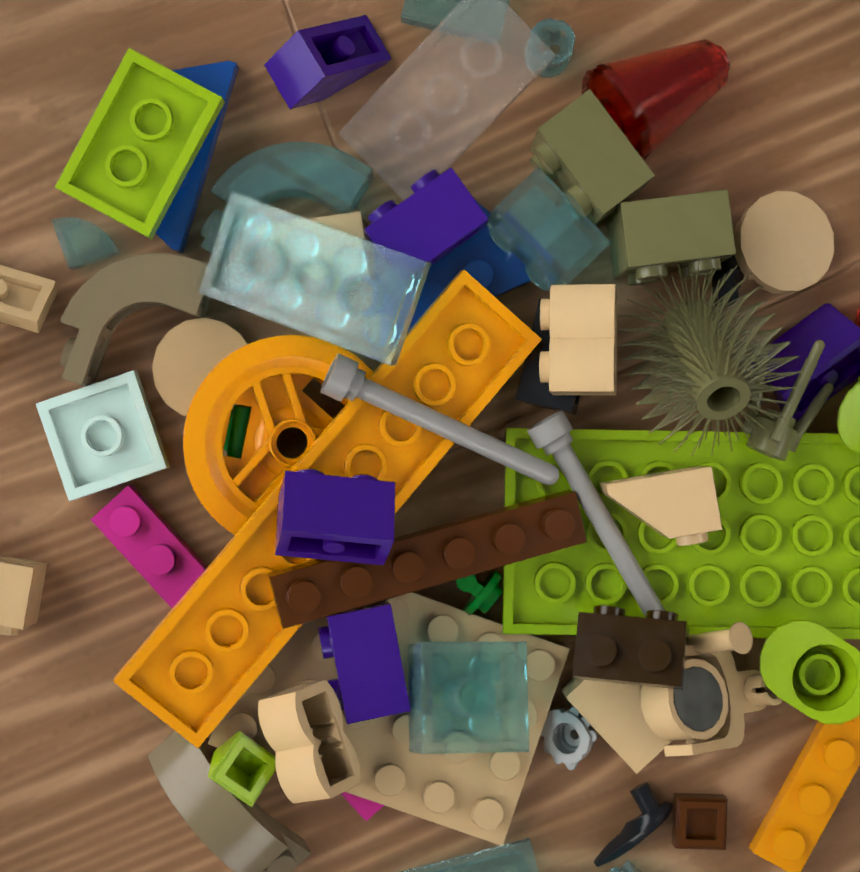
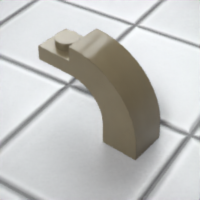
[60,253,221,386]
[148,731,311,872]

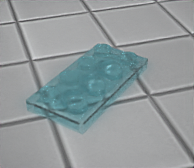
[199,192,431,366]

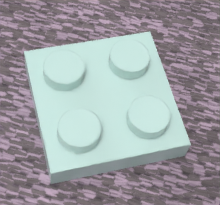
[36,370,170,501]

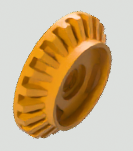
[183,335,373,535]

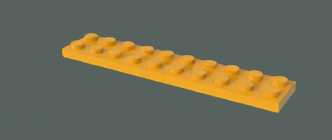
[113,270,542,748]

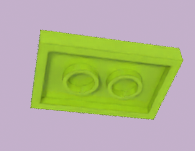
[55,48,225,240]

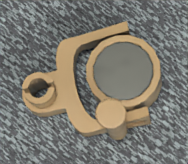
[641,622,783,757]

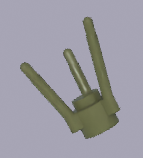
[741,340,834,461]

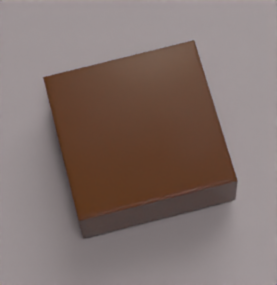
[672,793,728,850]

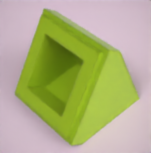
[207,731,276,807]

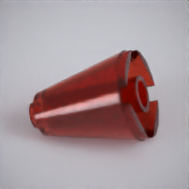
[582,39,730,160]

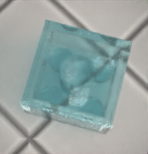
[408,641,529,754]

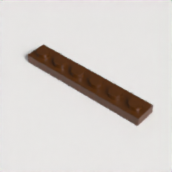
[268,489,587,629]

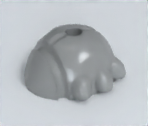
[541,707,598,770]

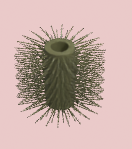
[617,260,803,456]

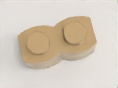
[539,284,618,395]
[258,680,361,804]

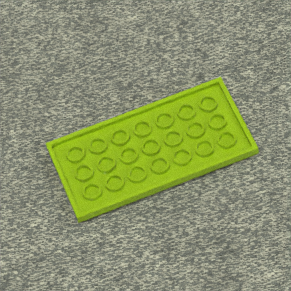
[502,428,860,640]

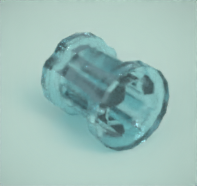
[525,18,575,78]

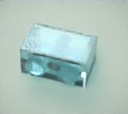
[487,167,611,291]

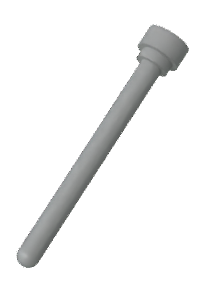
[320,353,559,485]
[526,410,666,617]

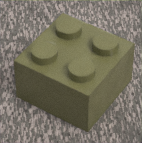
[529,89,655,230]
[606,189,736,286]

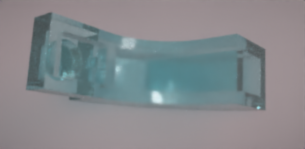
[201,142,374,263]

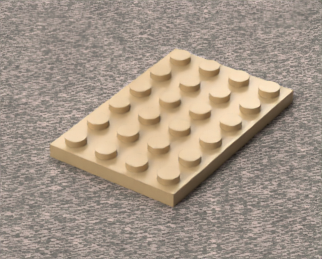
[208,592,570,846]

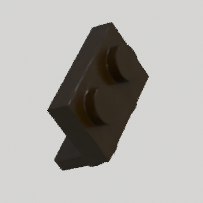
[572,605,690,690]

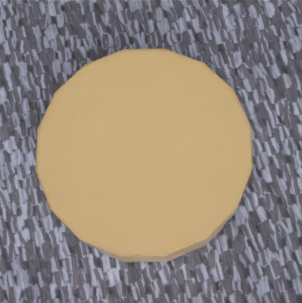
[733,191,834,294]
[152,318,248,416]

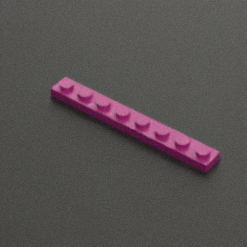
[90,484,384,821]

